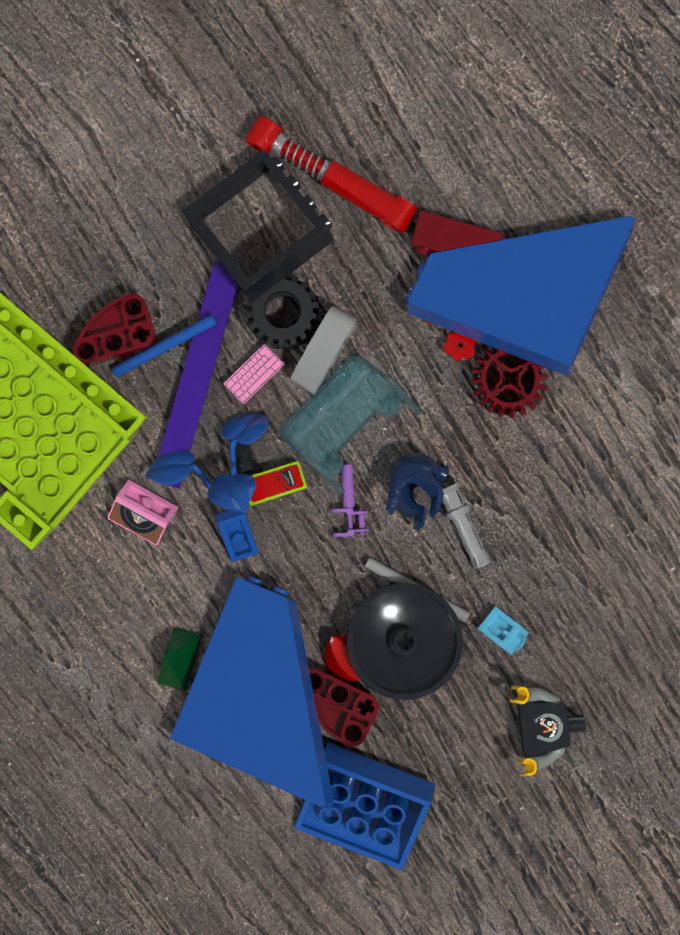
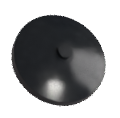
[346,583,463,700]

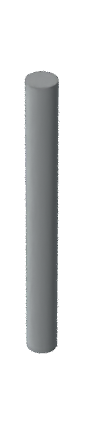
[365,557,470,623]

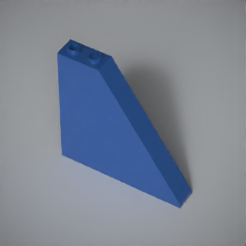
[405,216,635,376]
[170,575,334,809]

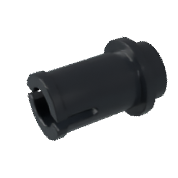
[229,441,257,474]

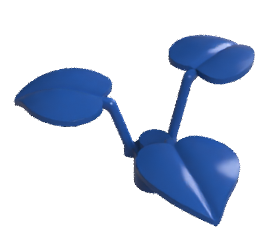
[145,413,269,514]

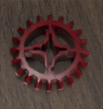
[470,347,549,418]

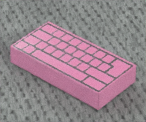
[224,344,285,405]

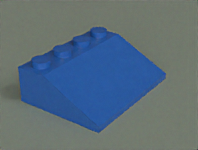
[294,742,436,870]

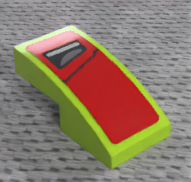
[248,461,307,507]

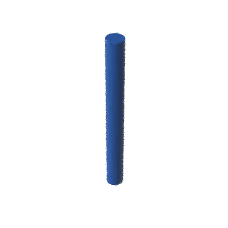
[112,314,217,377]

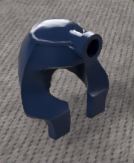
[386,453,449,531]

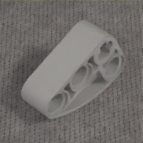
[290,306,357,395]

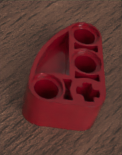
[73,294,157,366]
[309,668,379,747]

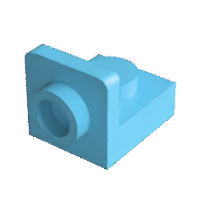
[478,606,528,655]

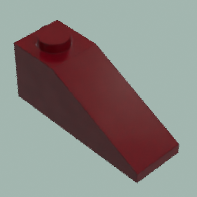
[410,211,504,258]

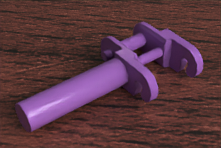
[331,465,369,537]

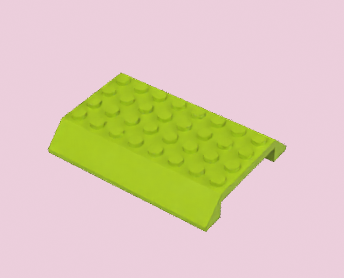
[0,293,146,550]

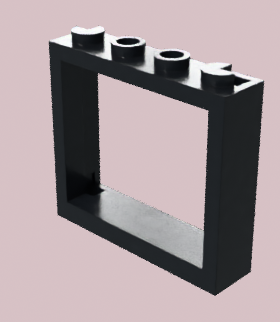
[182,150,335,303]

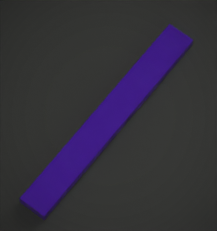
[151,261,243,489]

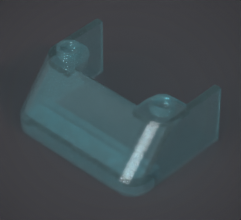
[281,356,422,495]

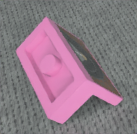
[108,479,178,545]

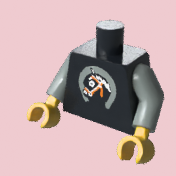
[510,685,586,777]

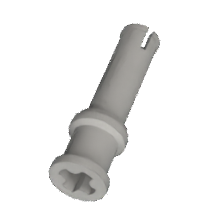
[442,482,491,569]

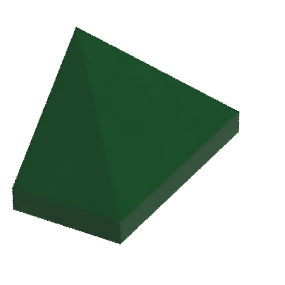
[158,628,202,691]

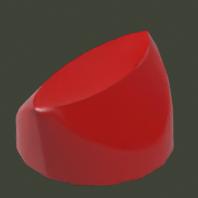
[324,636,360,681]

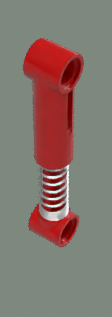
[244,115,418,234]

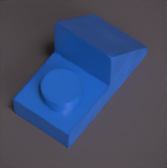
[215,510,259,562]

